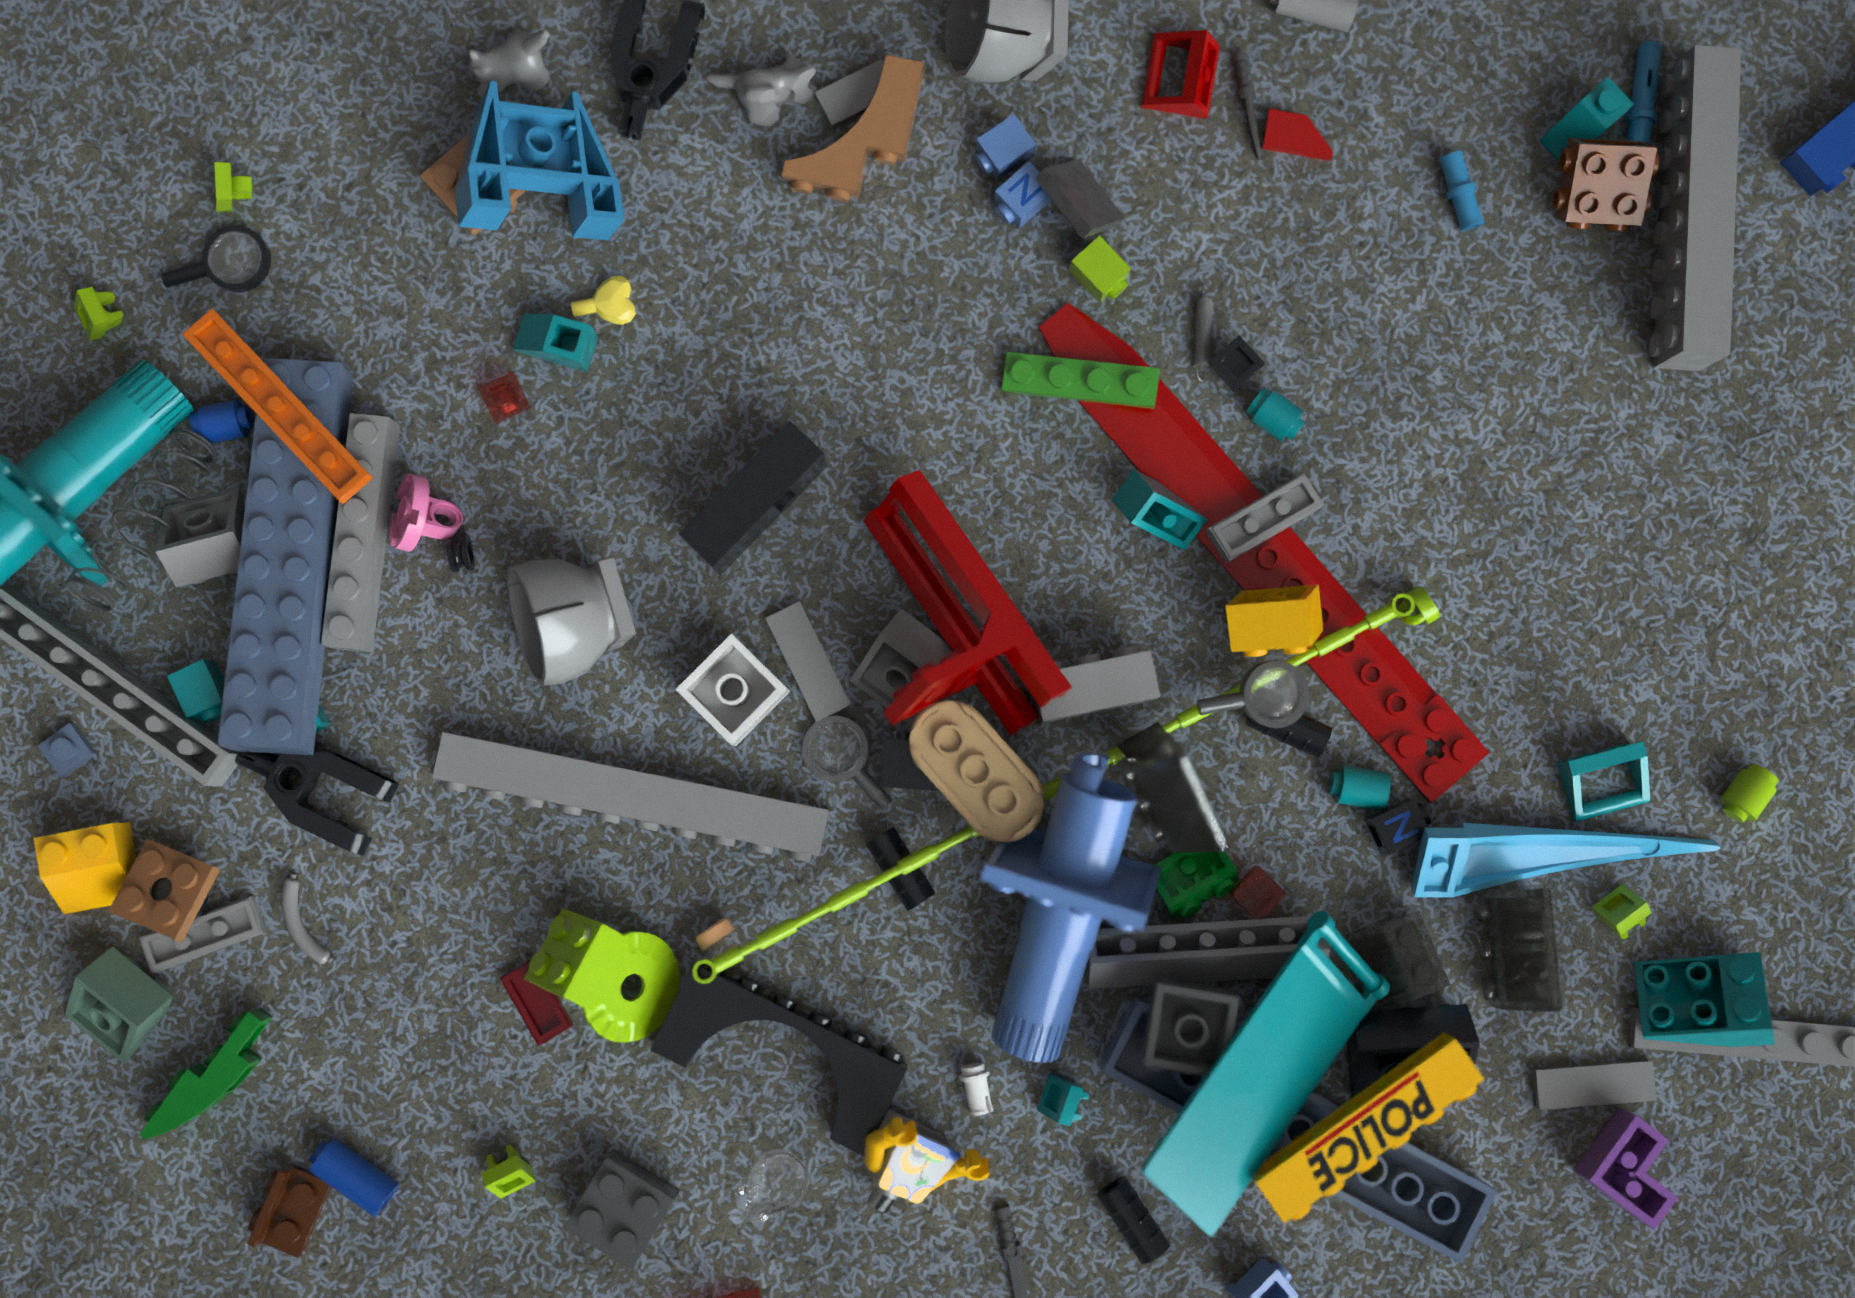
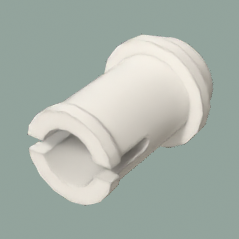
[958,1062,994,1116]

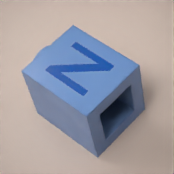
[974,114,1036,181]
[994,161,1051,229]

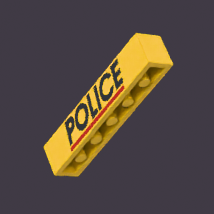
[1253,1032,1484,1223]

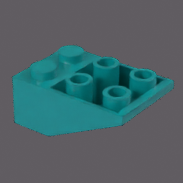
[1634,952,1775,1047]

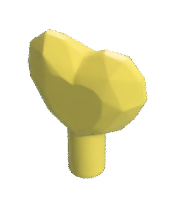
[571,276,636,325]

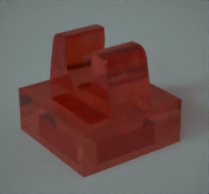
[478,372,531,424]
[1229,865,1287,919]

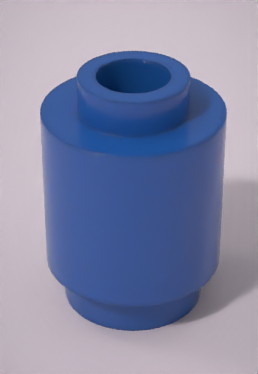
[189,399,254,444]

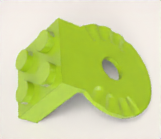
[524,908,680,1043]

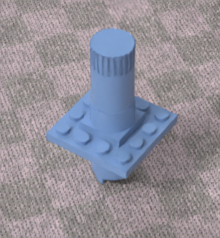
[981,752,1162,1063]

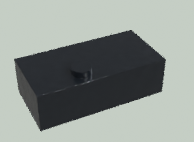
[679,421,827,576]

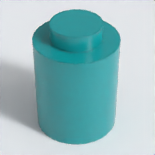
[1328,765,1391,811]

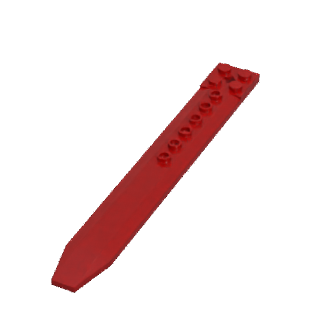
[1039,302,1490,803]

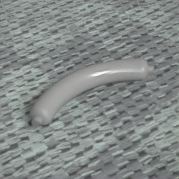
[281,874,333,964]

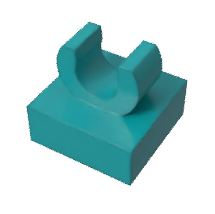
[1037,1073,1090,1126]

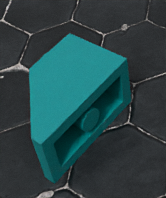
[1539,77,1634,162]
[1112,469,1207,550]

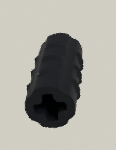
[1245,695,1332,758]
[865,827,936,911]
[1097,1176,1170,1265]

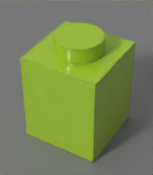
[1069,235,1131,303]

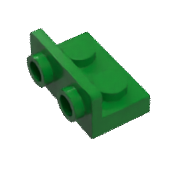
[1155,831,1239,920]

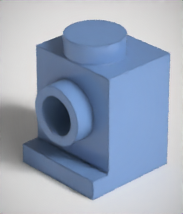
[1224,1257,1299,1298]

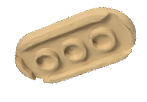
[909,701,1044,842]

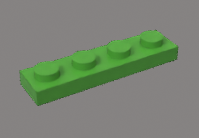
[1001,352,1160,409]

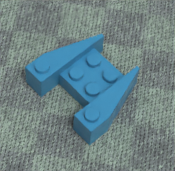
[455,81,624,241]

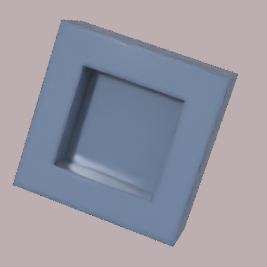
[37,723,97,777]

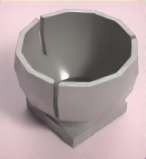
[945,0,1069,83]
[507,558,636,686]

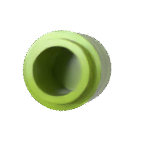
[1720,763,1779,823]

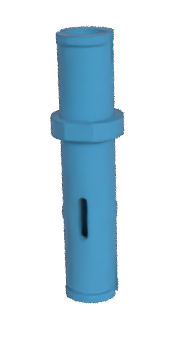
[1625,41,1662,144]

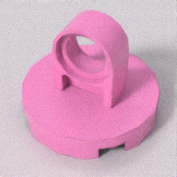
[389,473,464,552]

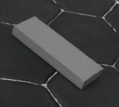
[1206,473,1324,564]
[765,601,851,722]
[139,896,267,974]
[1532,1059,1657,1110]

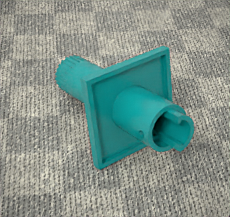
[0,359,194,587]

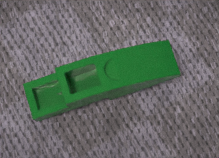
[139,1008,273,1140]

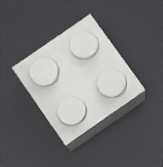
[675,633,790,746]

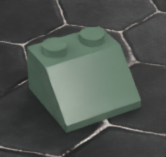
[65,946,173,1064]

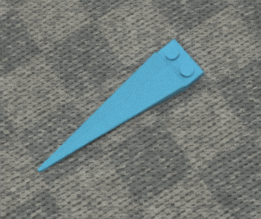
[1411,823,1721,898]

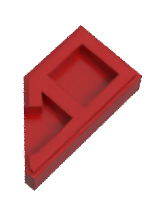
[1261,109,1333,161]

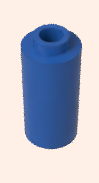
[309,1138,400,1218]

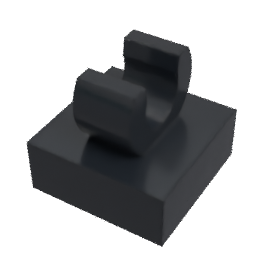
[1209,335,1265,392]

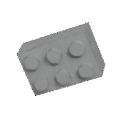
[1032,645,1161,725]

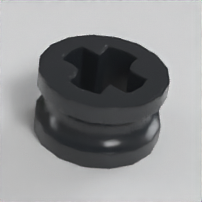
[446,535,475,572]

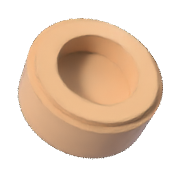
[695,917,735,951]

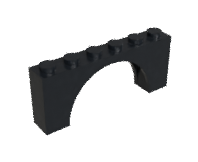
[650,958,907,1156]

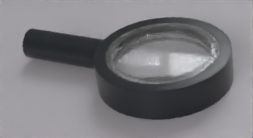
[161,226,271,292]

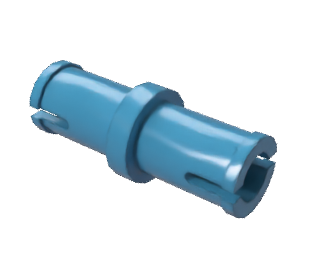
[1439,150,1485,232]

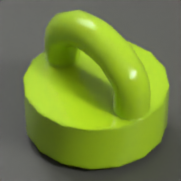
[1398,586,1440,626]

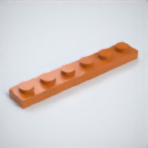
[182,308,373,504]

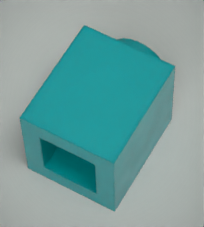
[167,659,225,723]

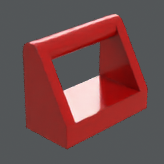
[1141,30,1220,118]

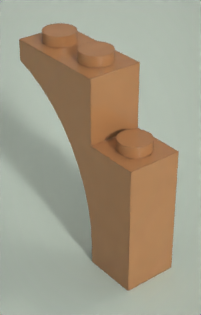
[782,55,924,202]

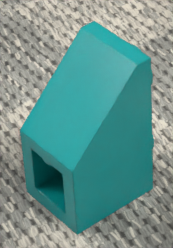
[513,313,599,372]

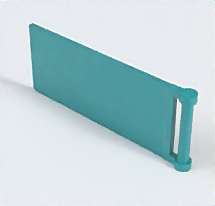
[1140,910,1390,1236]

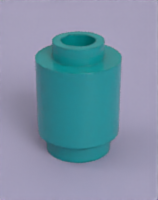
[1246,387,1305,442]

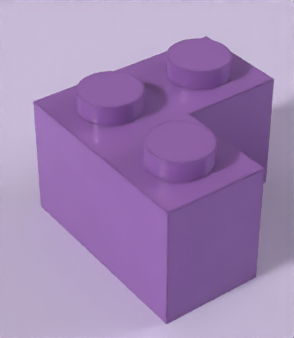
[1573,1108,1678,1230]

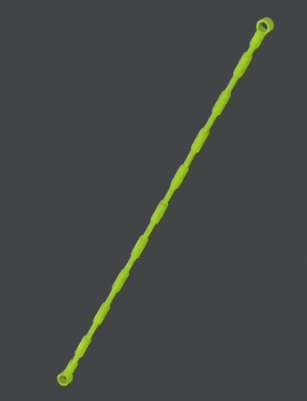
[692,593,1415,984]

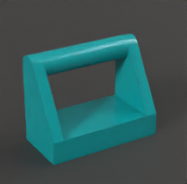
[1556,741,1650,822]

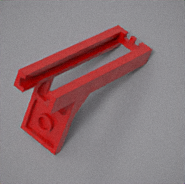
[863,470,1072,735]

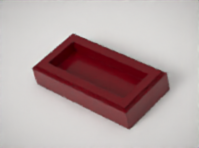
[500,959,574,1046]

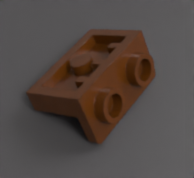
[247,1163,331,1258]

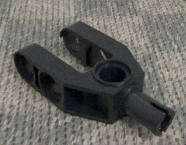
[610,0,705,140]
[236,751,399,856]

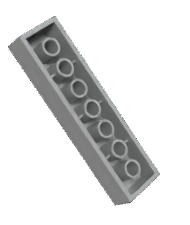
[1648,45,1741,371]

